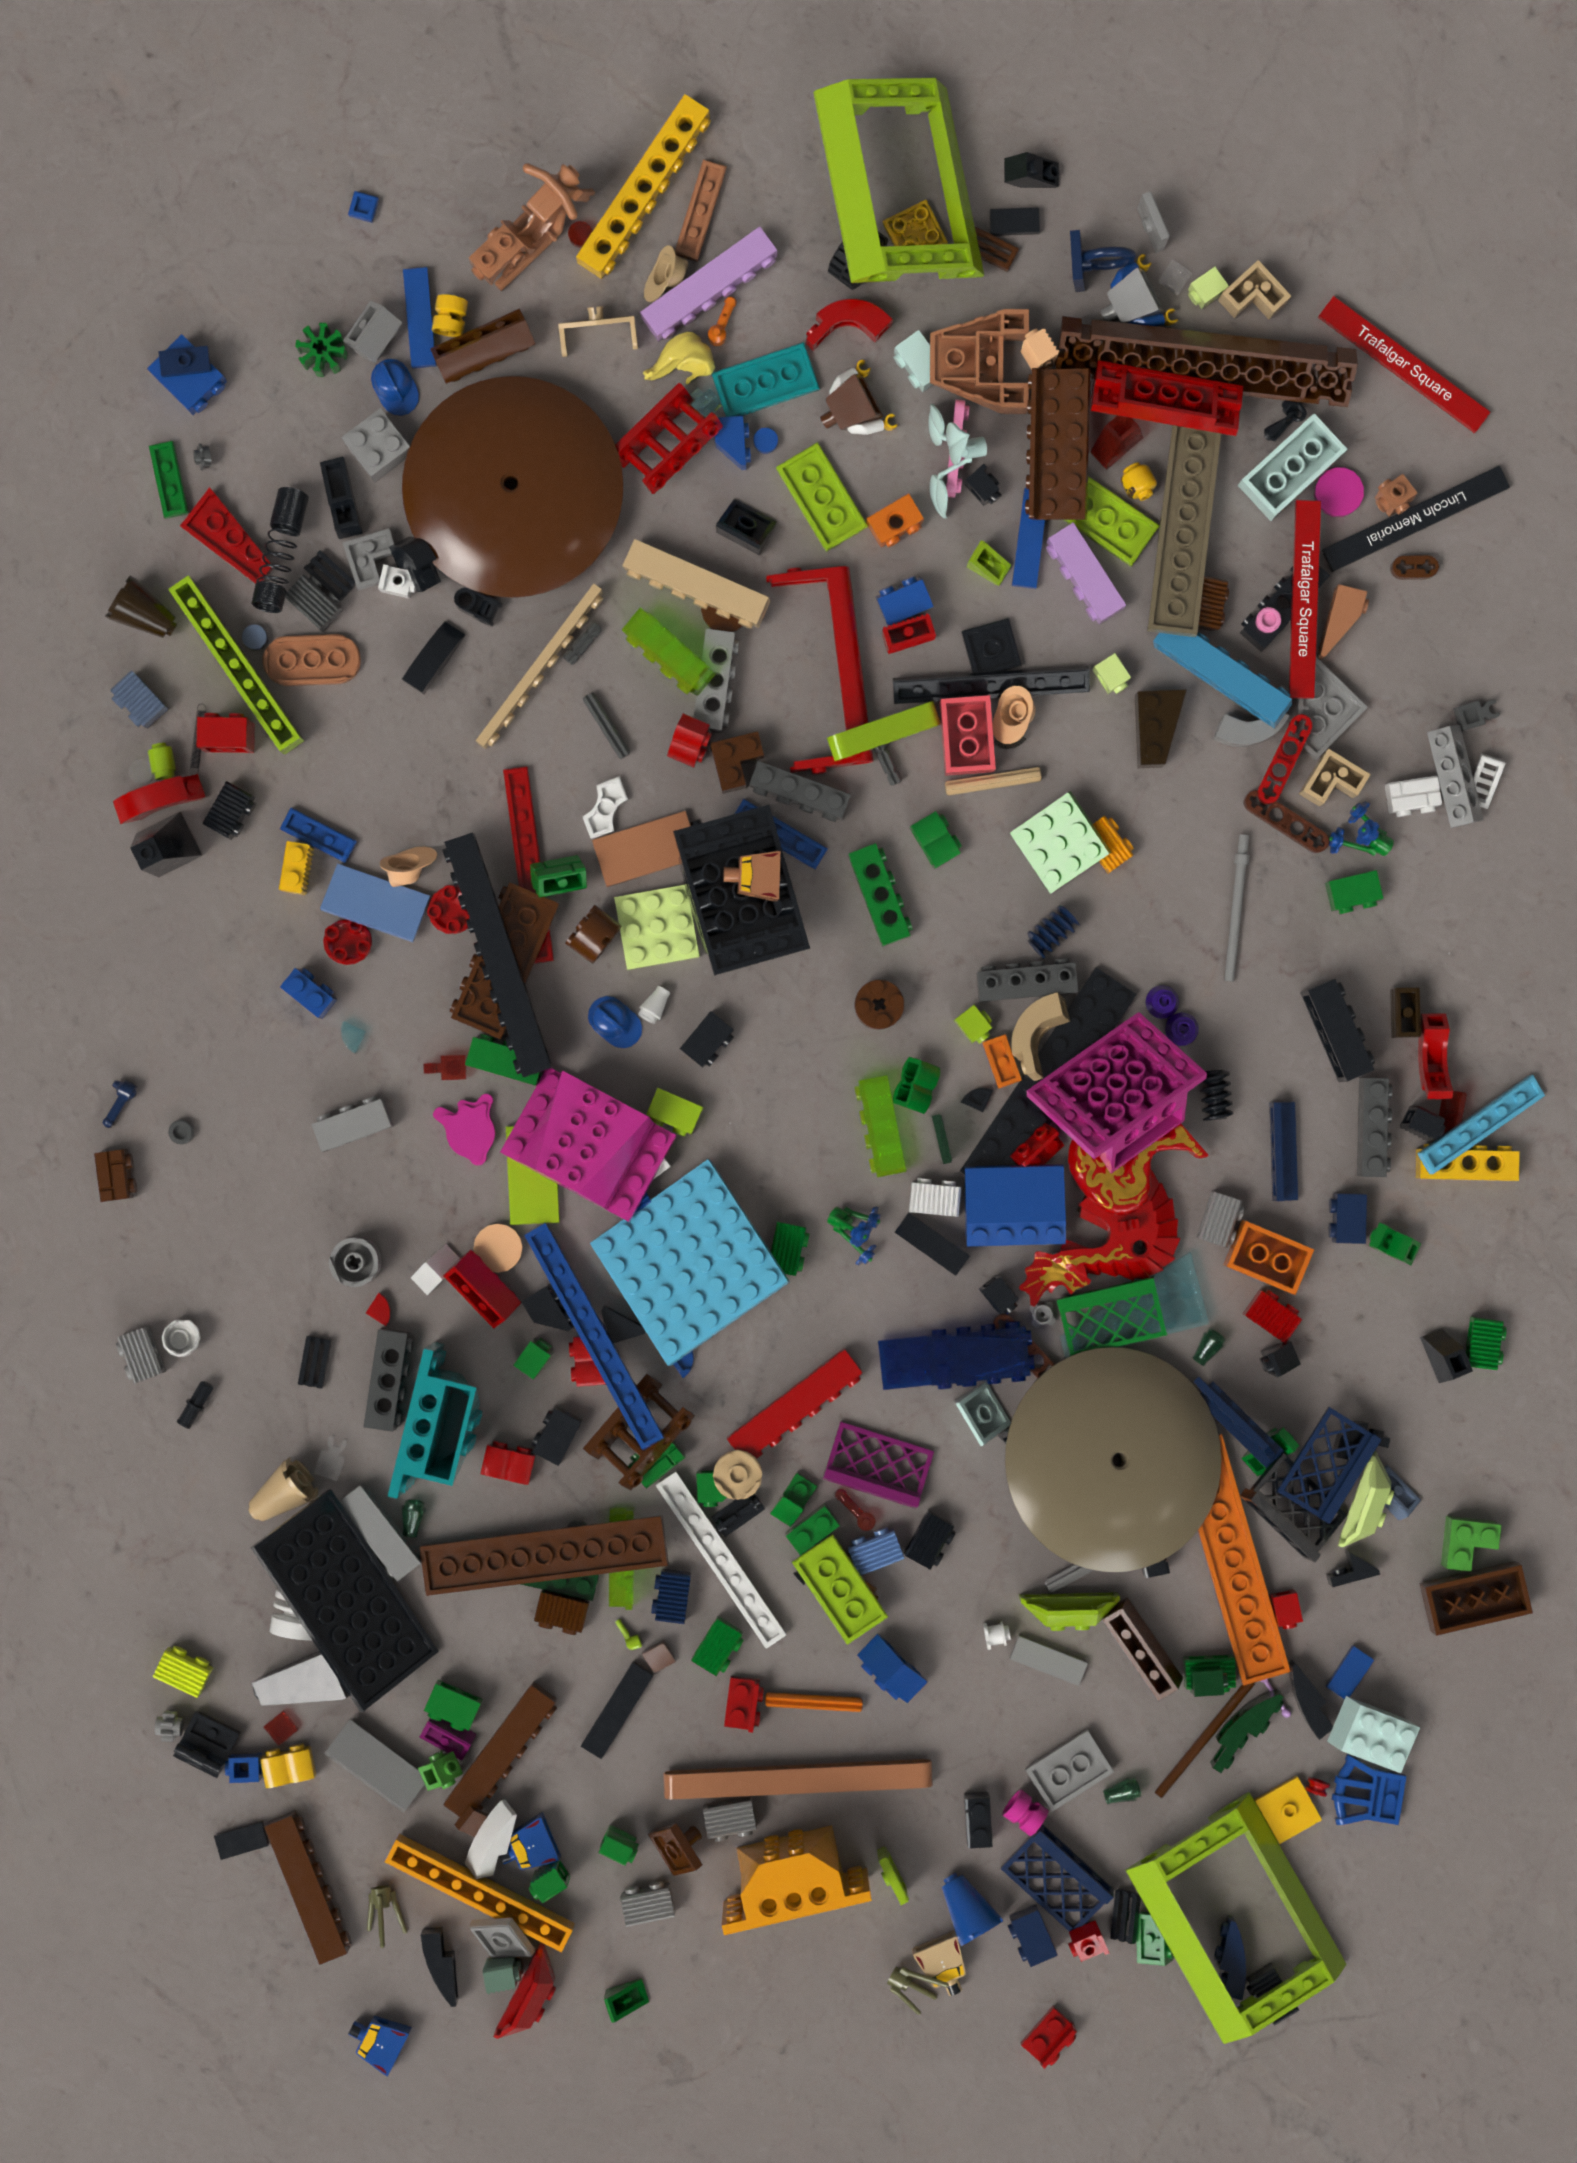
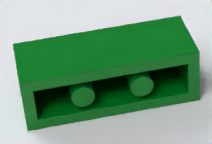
[465,1034,542,1086]

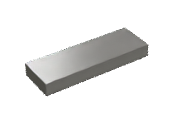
[1010,1635,1088,1686]

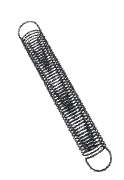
[189,704,206,775]

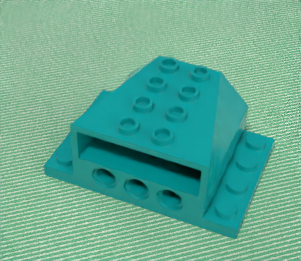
[388,1342,483,1499]

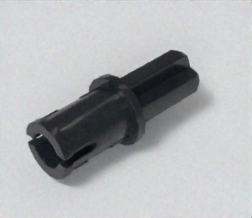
[177,1381,213,1429]

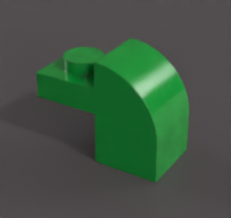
[1369,1222,1421,1266]
[1241,1427,1300,1477]

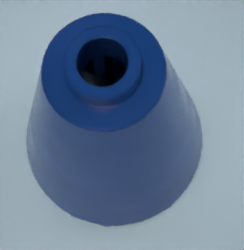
[941,1873,1003,1946]

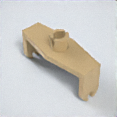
[558,306,638,357]

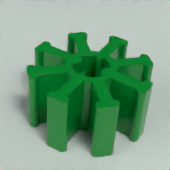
[295,322,348,377]

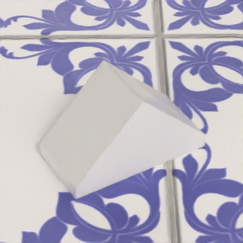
[411,1244,460,1296]

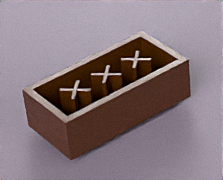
[1419,1561,1533,1636]

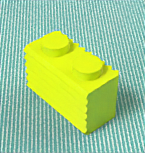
[153,1646,213,1698]

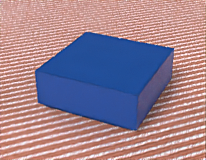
[348,191,379,223]

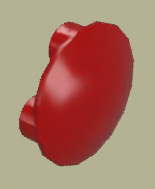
[427,885,469,934]
[323,919,372,965]

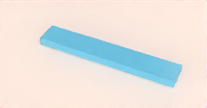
[1417,1075,1545,1174]

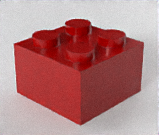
[197,713,255,753]

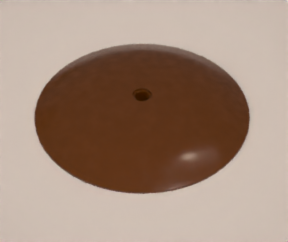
[402,376,624,598]

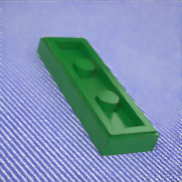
[149,441,189,519]

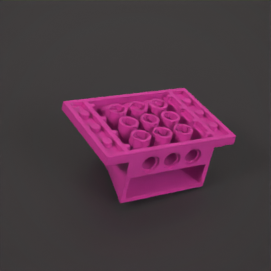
[1027,1012,1207,1174]
[500,1069,677,1223]

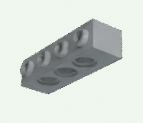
[694,629,740,733]
[1427,725,1484,828]

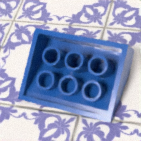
[965,1164,1066,1247]

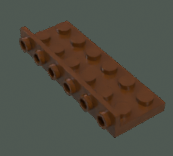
[1025,368,1090,520]
[449,882,560,1040]

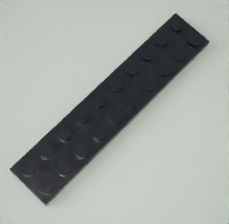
[960,967,1137,1175]

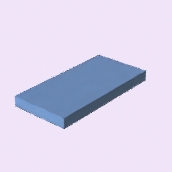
[320,864,430,942]

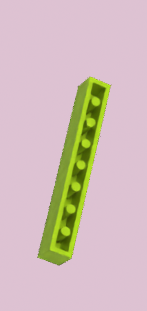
[168,575,304,755]

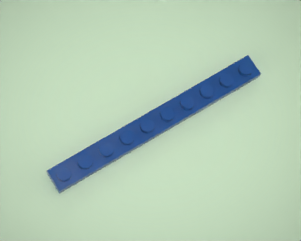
[524,1223,665,1450]

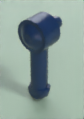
[102,1080,137,1128]

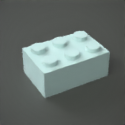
[1327,1696,1420,1773]

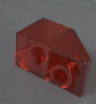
[1090,415,1144,470]

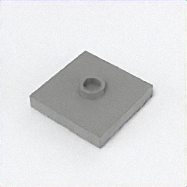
[1137,192,1170,253]
[469,1918,535,1958]

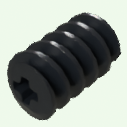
[1200,1070,1234,1121]

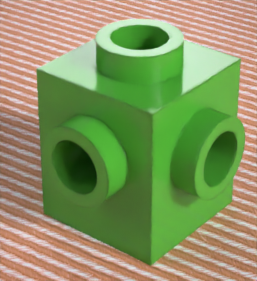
[418,1751,463,1791]

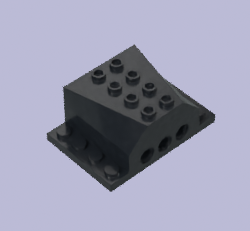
[673,805,810,976]

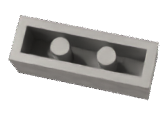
[311,1096,394,1152]

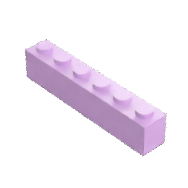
[640,227,777,342]

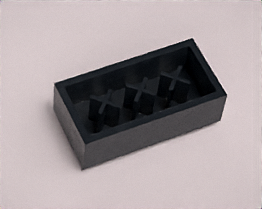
[1300,979,1375,1082]

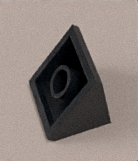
[716,499,777,555]

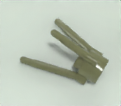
[367,1885,407,1948]
[887,1966,949,2015]

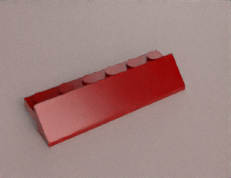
[1091,360,1243,436]

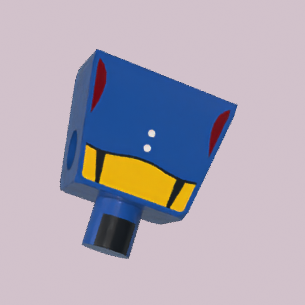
[499,1812,561,1870]
[348,2016,412,2077]

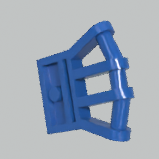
[1331,1754,1407,1825]

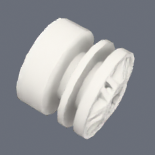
[269,1588,312,1640]

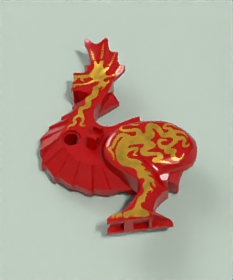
[1019,1124,1209,1307]

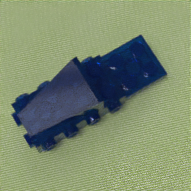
[878,1321,1035,1390]

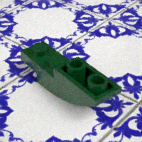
[1210,1689,1284,1773]

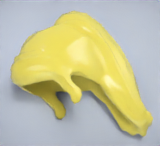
[643,332,715,385]

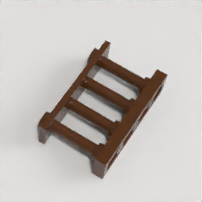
[583,1374,695,1490]

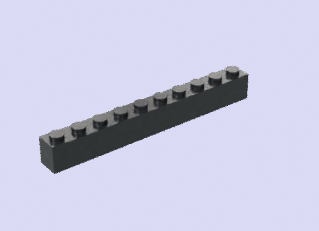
[442,832,553,1078]

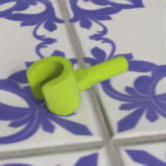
[615,1619,642,1650]

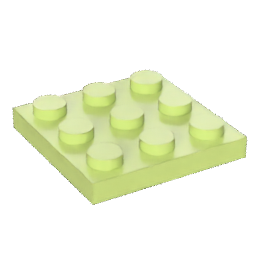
[614,885,700,970]

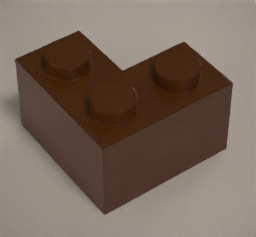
[710,731,764,794]

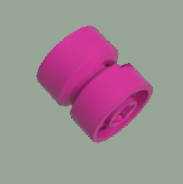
[1002,1789,1049,1836]

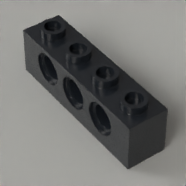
[1240,566,1330,652]

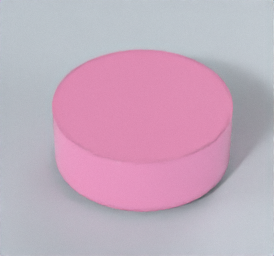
[1255,607,1281,633]

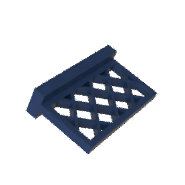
[1194,1377,1283,1468]
[1276,1407,1382,1524]
[1001,1824,1114,1931]

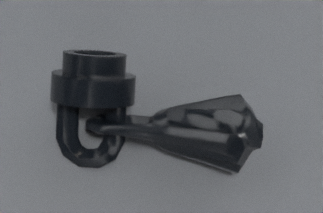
[1264,400,1307,442]

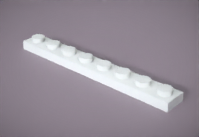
[655,1471,787,1649]

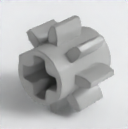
[155,1711,183,1742]

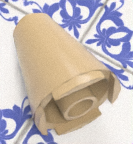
[249,1458,318,1521]

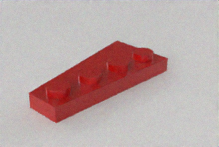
[180,487,273,584]

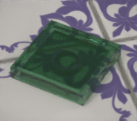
[929,1114,952,1164]

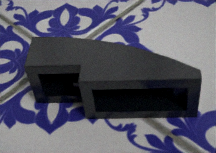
[320,457,363,539]
[402,621,465,695]
[895,1212,970,1276]
[1288,1660,1333,1740]
[420,1927,459,2007]

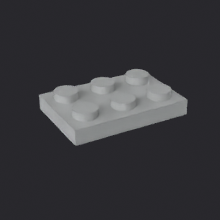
[1025,1729,1114,1812]

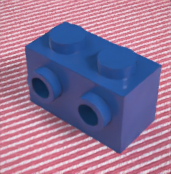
[875,575,934,625]
[280,968,337,1019]

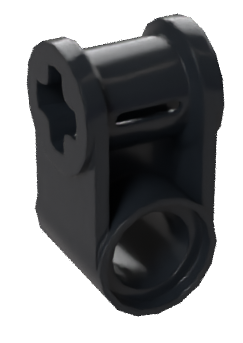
[454,587,503,627]

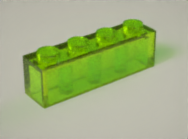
[622,607,717,696]
[854,1075,906,1178]

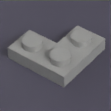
[342,528,394,591]

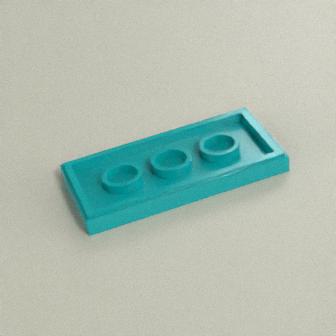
[711,342,820,417]

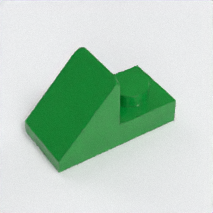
[770,1472,817,1527]

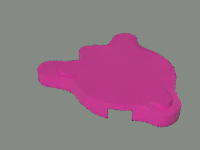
[433,1094,496,1165]

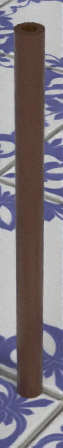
[1155,1683,1255,1798]

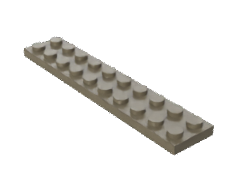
[1147,425,1221,637]

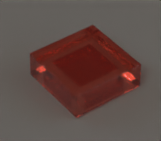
[263,1710,299,1746]

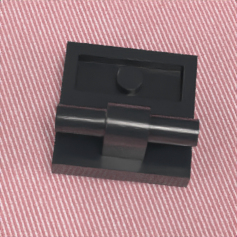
[173,1710,241,1778]

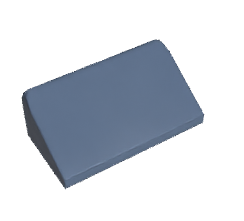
[1384,1465,1421,1520]

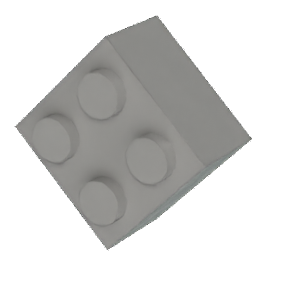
[341,408,410,482]

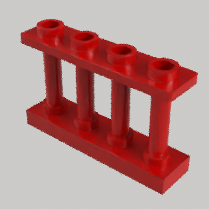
[615,383,723,494]

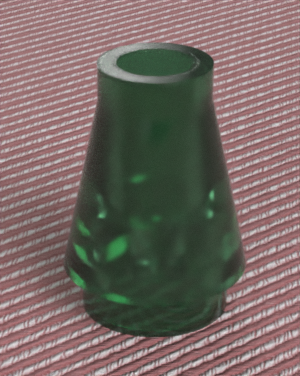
[1192,1328,1226,1366]
[402,1499,426,1538]
[1103,1777,1142,1804]

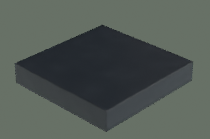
[961,618,1022,673]

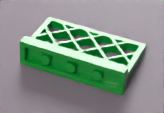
[1057,1276,1167,1356]

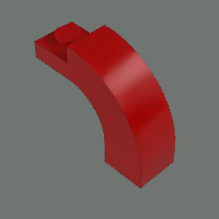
[806,299,893,351]
[113,774,205,824]
[1418,1013,1453,1099]

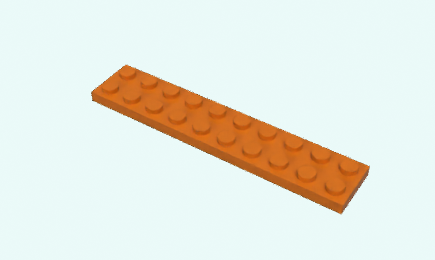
[1198,1434,1291,1686]

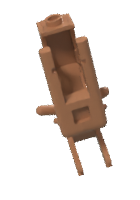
[469,163,595,291]

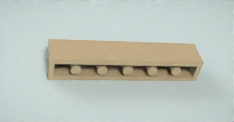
[623,539,771,629]

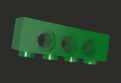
[848,843,913,947]

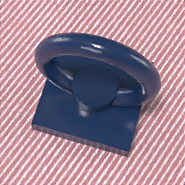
[1070,230,1137,292]

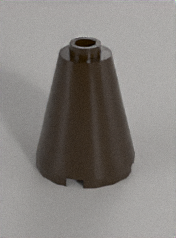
[105,575,177,638]

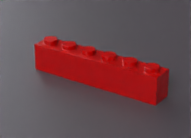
[727,1348,863,1459]

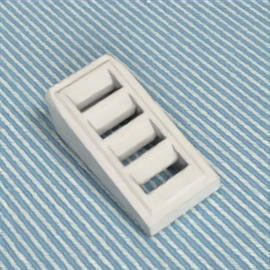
[1473,753,1506,809]

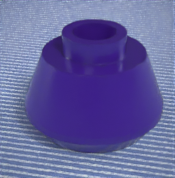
[1145,985,1179,1019]
[1165,1012,1199,1046]

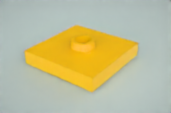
[1254,1775,1322,1844]

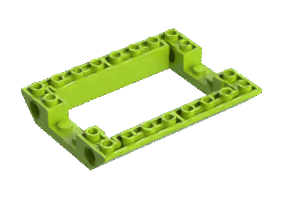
[813,78,985,283]
[1125,1792,1347,2044]

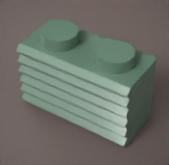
[482,1957,523,1994]

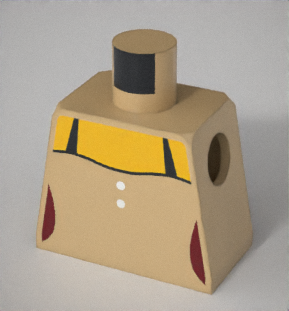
[912,1930,966,1996]

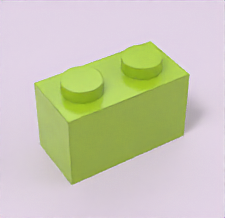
[646,1088,704,1137]

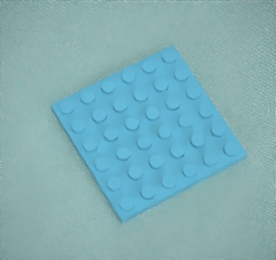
[590,1159,790,1366]

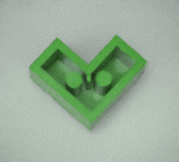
[1441,1516,1501,1571]

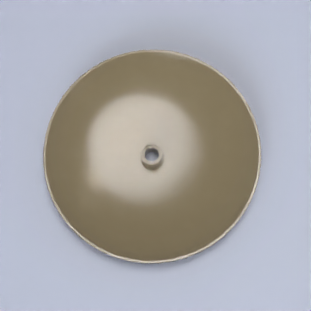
[1005,1347,1221,1572]

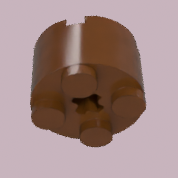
[565,905,622,964]
[854,980,904,1030]

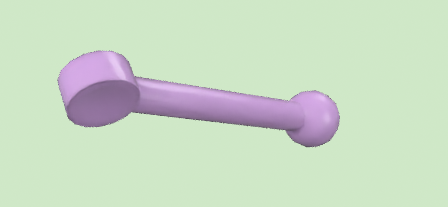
[1261,1678,1291,1718]

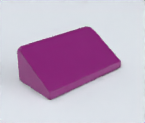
[419,1718,476,1761]

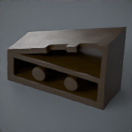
[1135,689,1187,769]

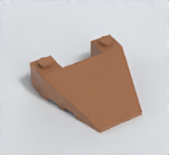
[930,309,1029,414]

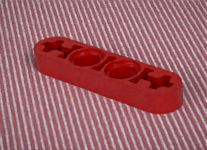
[1257,714,1312,804]

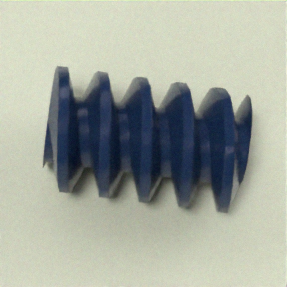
[1027,905,1081,959]

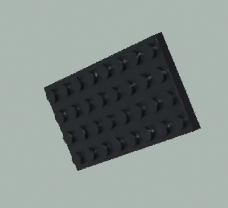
[250,1489,439,1712]

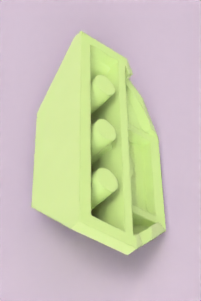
[1338,1451,1394,1547]

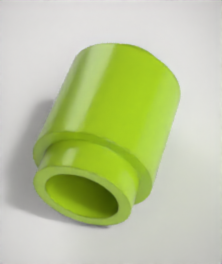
[147,743,176,780]

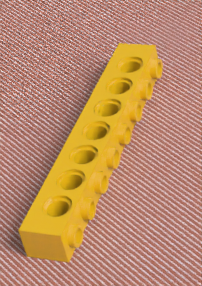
[576,94,711,279]

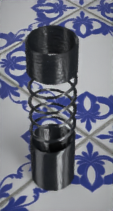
[251,487,309,613]

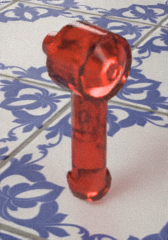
[835,1489,876,1531]

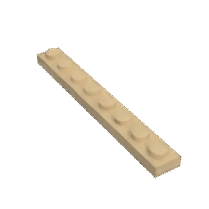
[475,584,603,749]

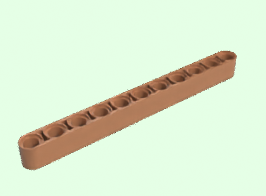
[663,1759,933,1799]

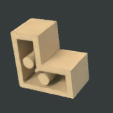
[1218,260,1291,320]
[1298,749,1371,806]

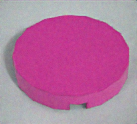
[1314,467,1364,517]

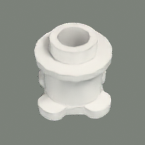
[983,1621,1011,1650]

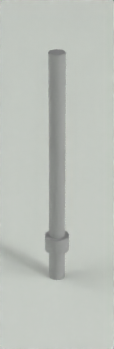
[1224,834,1250,982]

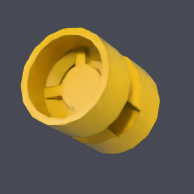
[432,294,468,337]

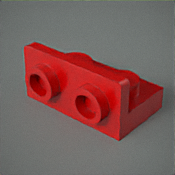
[1010,1123,1065,1166]
[724,1676,764,1733]
[1020,2006,1077,2069]

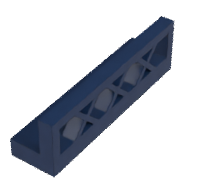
[1269,1102,1298,1201]

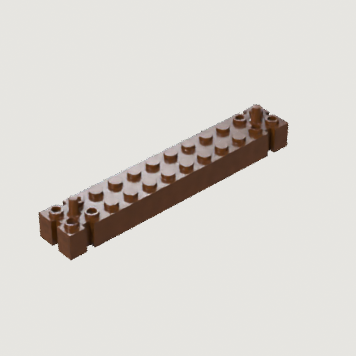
[1055,316,1358,407]

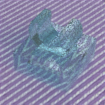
[691,388,722,418]

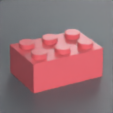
[940,695,996,776]

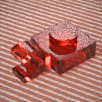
[423,1055,466,1080]

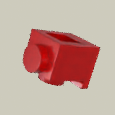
[1068,1920,1109,1962]

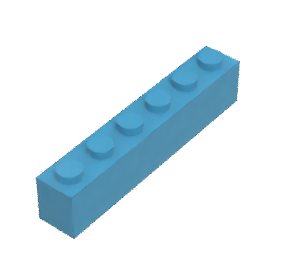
[1153,632,1292,729]

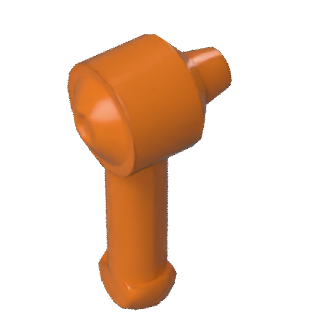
[708,296,737,346]

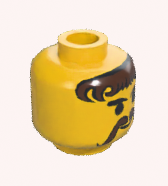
[1121,462,1157,501]

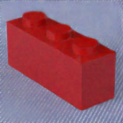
[443,1250,521,1329]

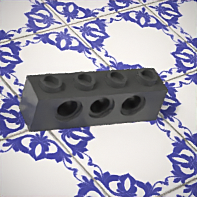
[363,1328,413,1432]

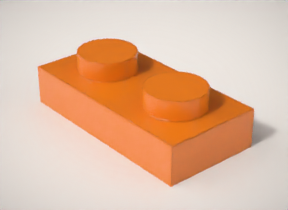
[982,1034,1022,1089]

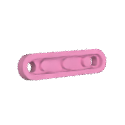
[946,399,970,498]

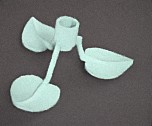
[928,404,987,519]

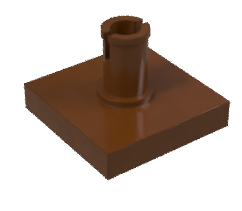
[648,1823,703,1876]

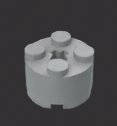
[329,1237,382,1287]

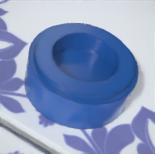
[754,428,778,454]

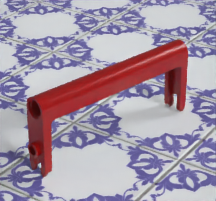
[766,566,874,774]

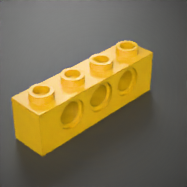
[1415,1144,1520,1181]

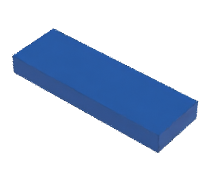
[280,808,357,863]

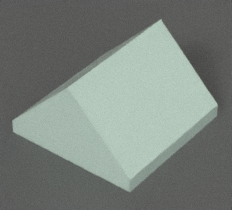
[954,1382,1011,1446]

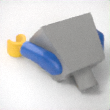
[1101,254,1178,327]

